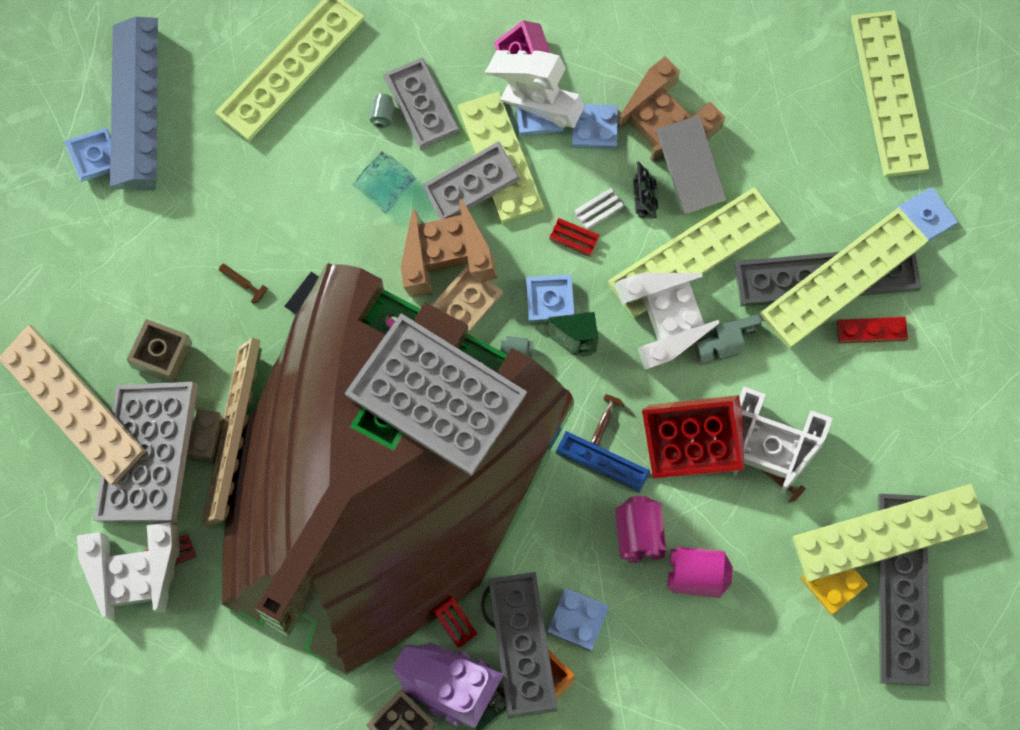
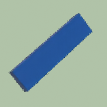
[556,431,650,493]

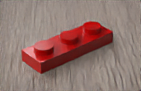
[836,317,908,344]

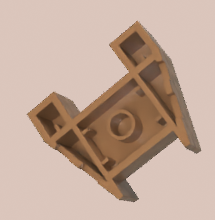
[618,56,725,162]
[401,199,498,297]

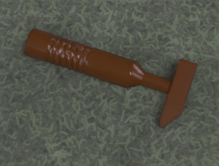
[219,263,268,304]
[590,394,625,446]
[761,470,806,503]

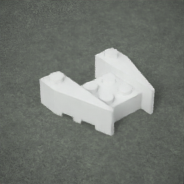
[485,51,585,128]
[615,273,719,370]
[733,387,833,494]
[77,522,180,620]

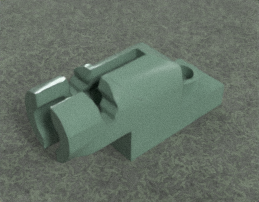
[695,314,762,365]

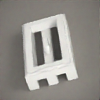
[574,188,624,230]

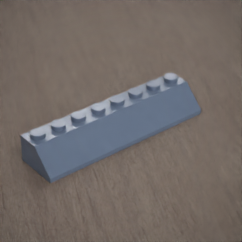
[110,16,158,190]

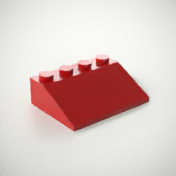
[642,395,744,478]

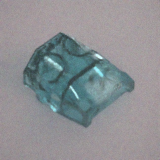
[352,151,417,213]

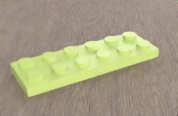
[457,92,544,224]

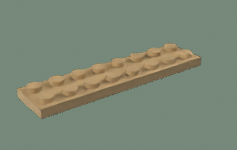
[0,325,146,485]
[201,338,262,527]

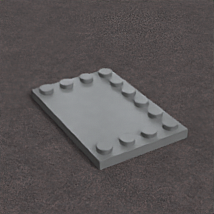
[345,314,527,476]
[94,382,198,523]

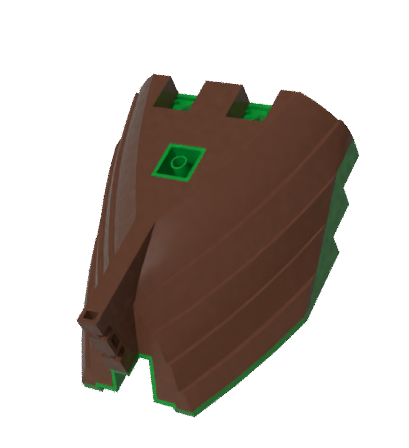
[222,263,574,676]

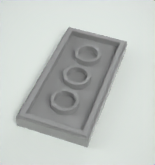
[383,57,460,150]
[656,115,726,214]
[422,141,521,220]

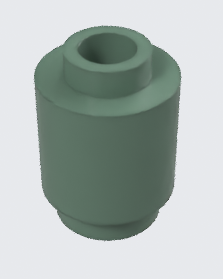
[370,94,394,129]
[500,336,534,358]

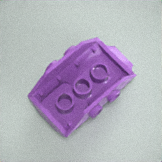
[393,642,504,727]

